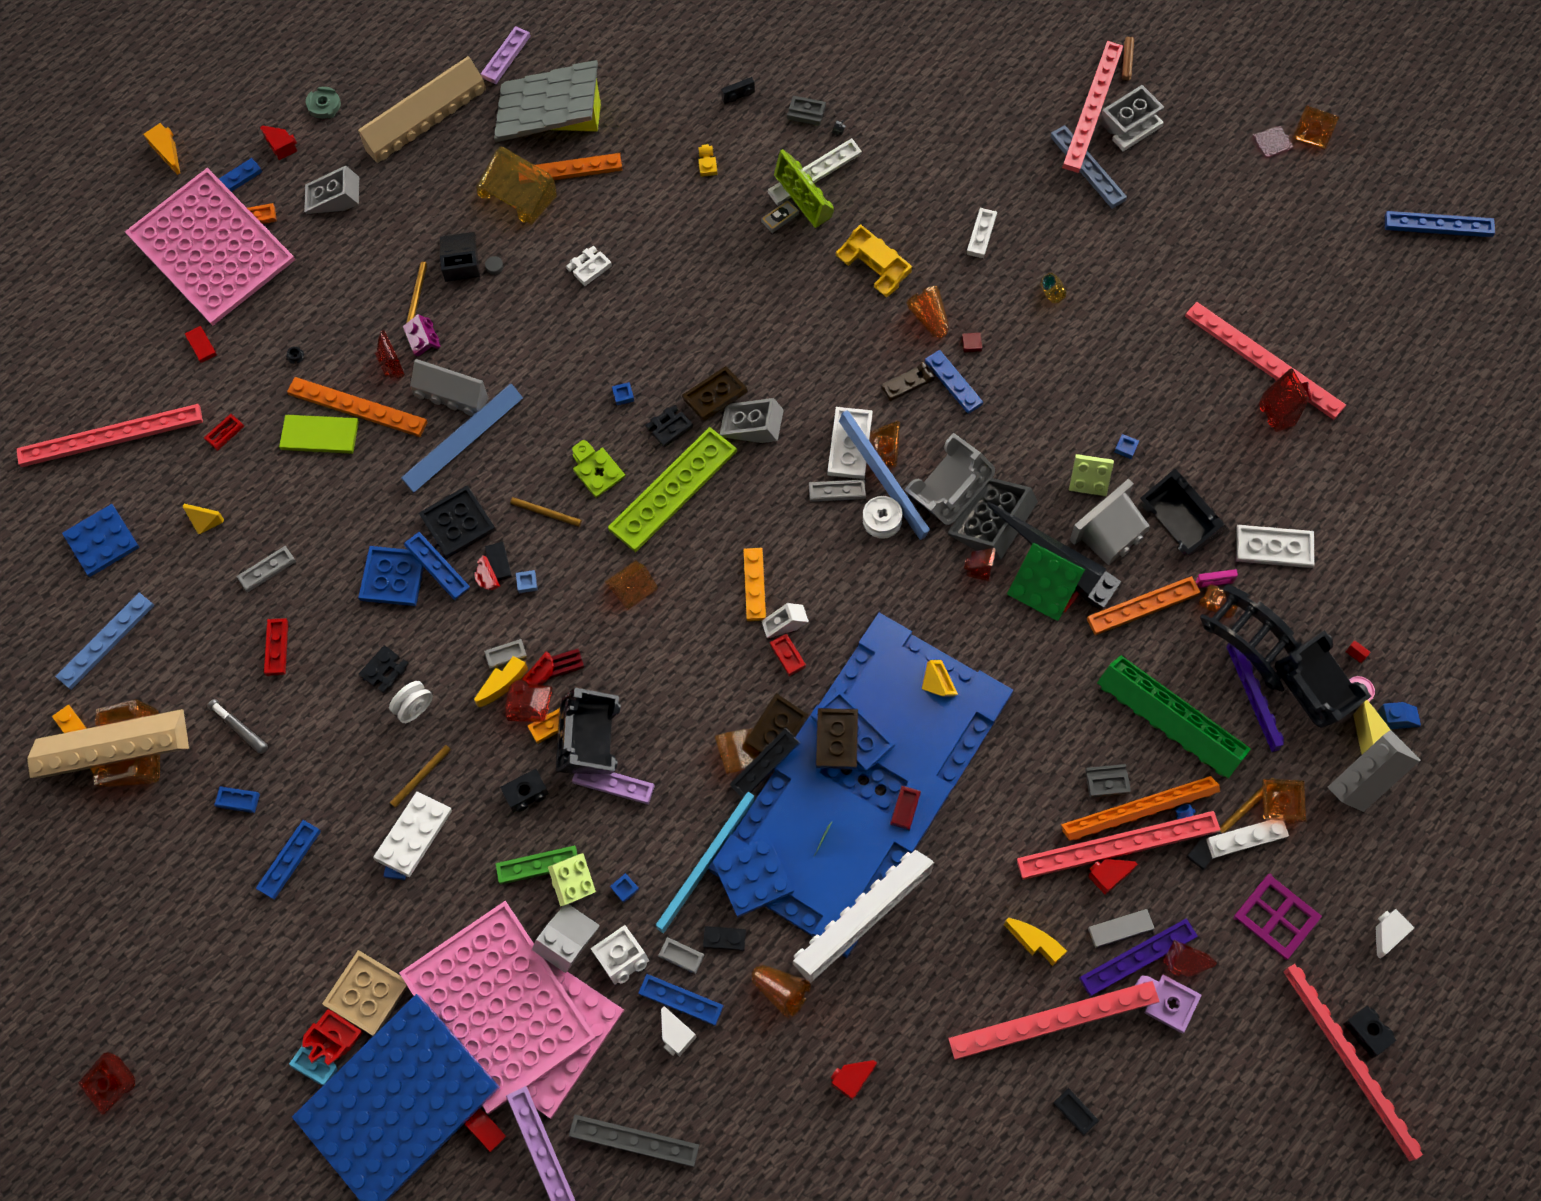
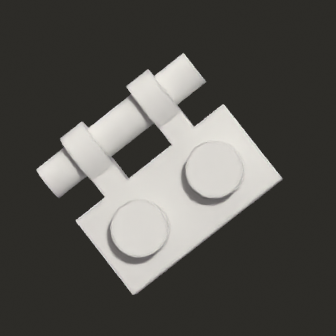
[566,246,612,286]

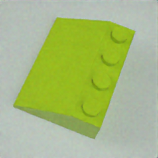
[774,149,834,228]

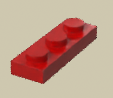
[264,618,288,676]

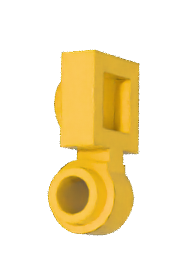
[698,144,718,177]

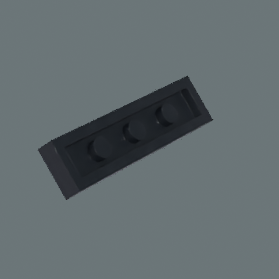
[729,728,800,799]

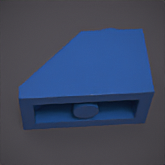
[1377,702,1421,729]

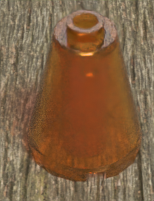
[906,286,950,338]
[751,965,811,1018]

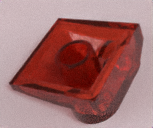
[375,330,405,379]
[505,680,553,722]
[78,1052,135,1115]

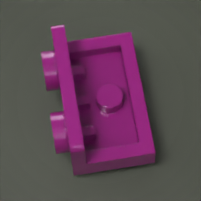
[403,314,441,356]

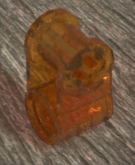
[1199,585,1238,618]

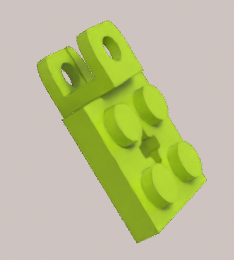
[572,440,625,498]

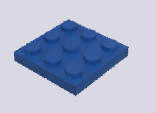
[62,504,140,577]
[358,546,424,606]
[712,836,794,918]

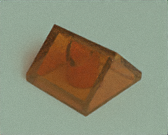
[870,421,900,467]
[605,560,658,610]

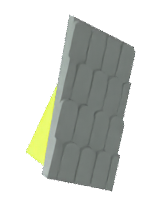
[494,60,601,142]

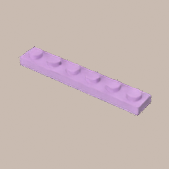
[506,1086,575,1201]

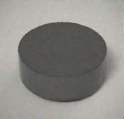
[485,256,504,275]

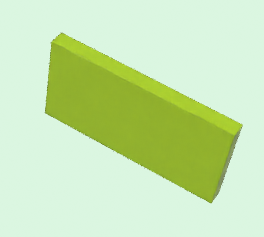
[279,415,359,454]

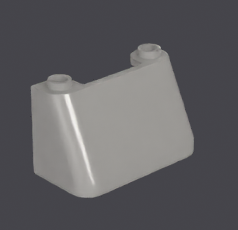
[904,433,995,525]

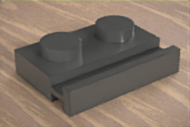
[787,96,826,126]
[1085,764,1131,798]

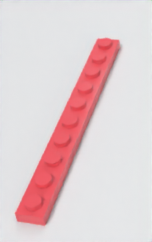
[1062,41,1123,173]
[1185,302,1346,420]
[16,404,203,467]
[1017,811,1220,880]
[1283,964,1423,1161]
[948,981,1160,1060]

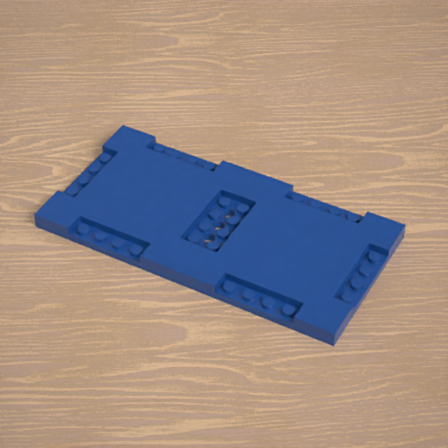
[709,613,1013,958]

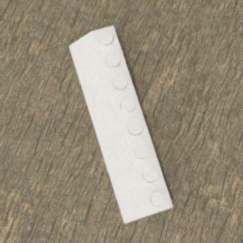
[793,850,934,983]

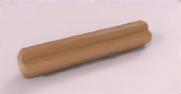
[1122,37,1134,81]

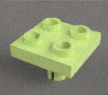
[1069,454,1114,496]
[548,853,596,906]

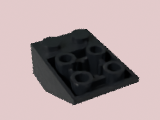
[440,232,480,282]

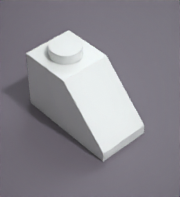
[762,603,808,638]
[1376,909,1414,958]
[661,1006,696,1057]

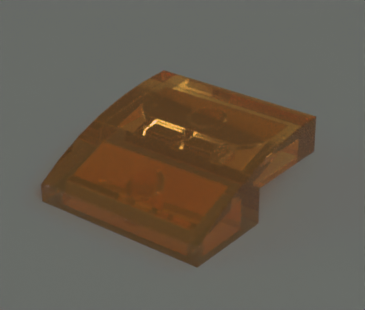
[715,728,760,775]

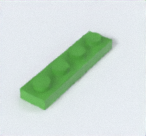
[496,846,578,885]

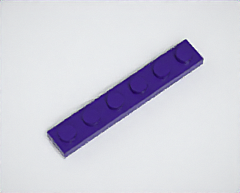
[1226,643,1284,752]
[1079,918,1198,997]

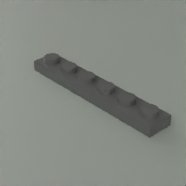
[569,1114,700,1167]

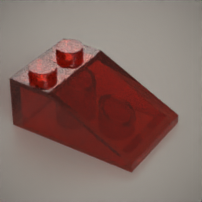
[1259,368,1310,432]

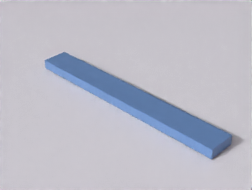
[401,384,523,492]
[839,410,930,540]

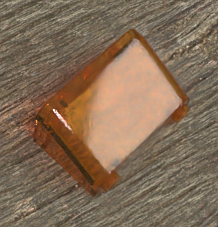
[93,699,160,787]

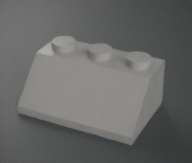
[1099,85,1164,135]

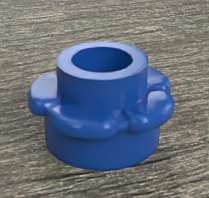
[1176,804,1195,819]

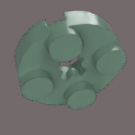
[306,87,341,118]

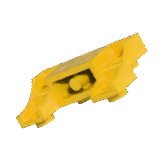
[836,224,912,298]

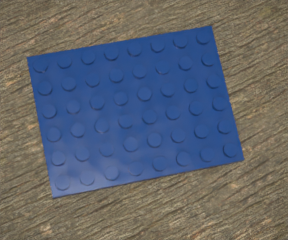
[292,994,500,1201]

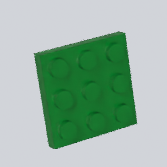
[1007,543,1085,621]

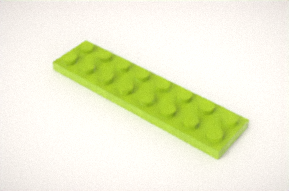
[608,427,737,553]

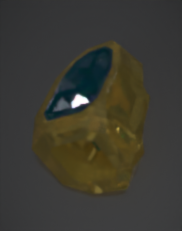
[1041,273,1066,303]

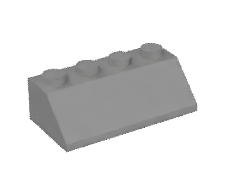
[410,359,488,416]
[1328,730,1421,812]

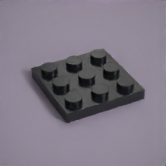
[419,485,496,558]

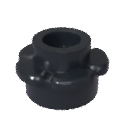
[832,120,846,136]
[286,347,304,364]

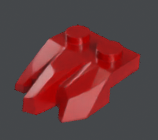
[302,1008,363,1066]

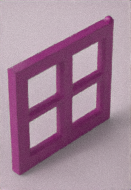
[1234,874,1322,960]

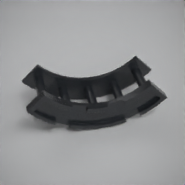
[1200,584,1302,692]

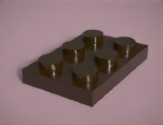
[682,366,748,421]
[744,693,809,753]
[816,708,858,769]

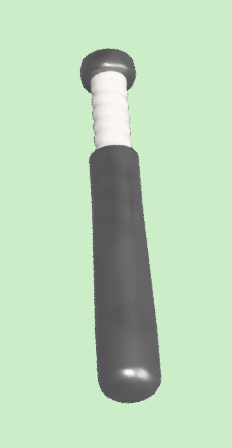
[207,699,268,754]

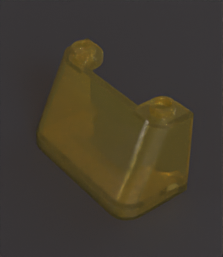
[476,147,557,225]

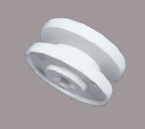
[863,496,902,538]
[389,681,433,723]

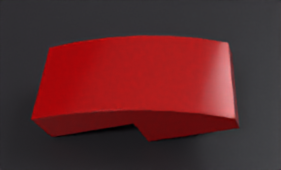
[464,1108,506,1152]

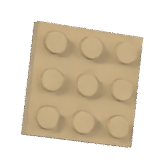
[322,950,408,1036]

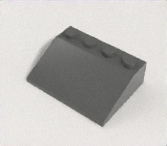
[947,478,1038,560]

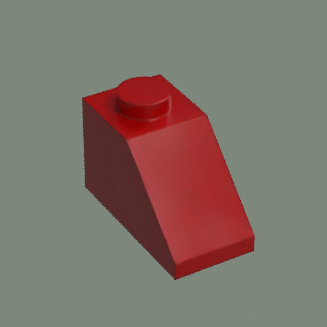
[260,126,297,160]
[1088,859,1138,895]
[831,1060,877,1101]

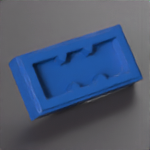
[214,787,260,813]

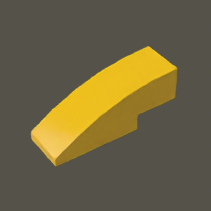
[474,656,528,707]
[1004,918,1067,966]

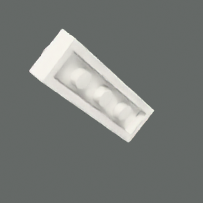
[1206,817,1289,858]

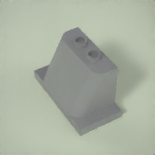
[1070,479,1150,565]

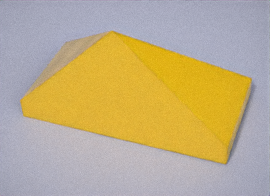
[183,504,224,534]
[922,660,958,697]

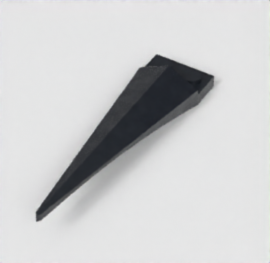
[987,502,1122,611]

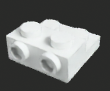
[591,925,649,985]

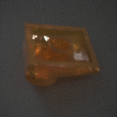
[1292,105,1339,150]
[1262,779,1306,824]

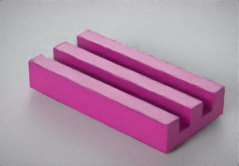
[1195,569,1238,588]

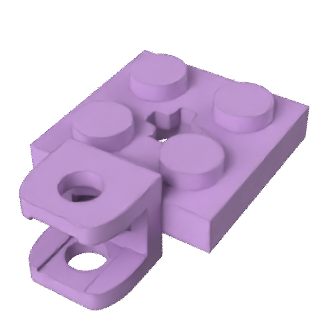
[1135,975,1201,1034]

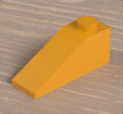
[143,123,180,175]

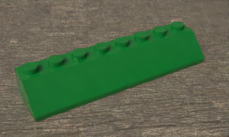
[1097,655,1251,779]

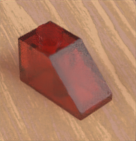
[964,548,996,581]
[1163,940,1217,977]

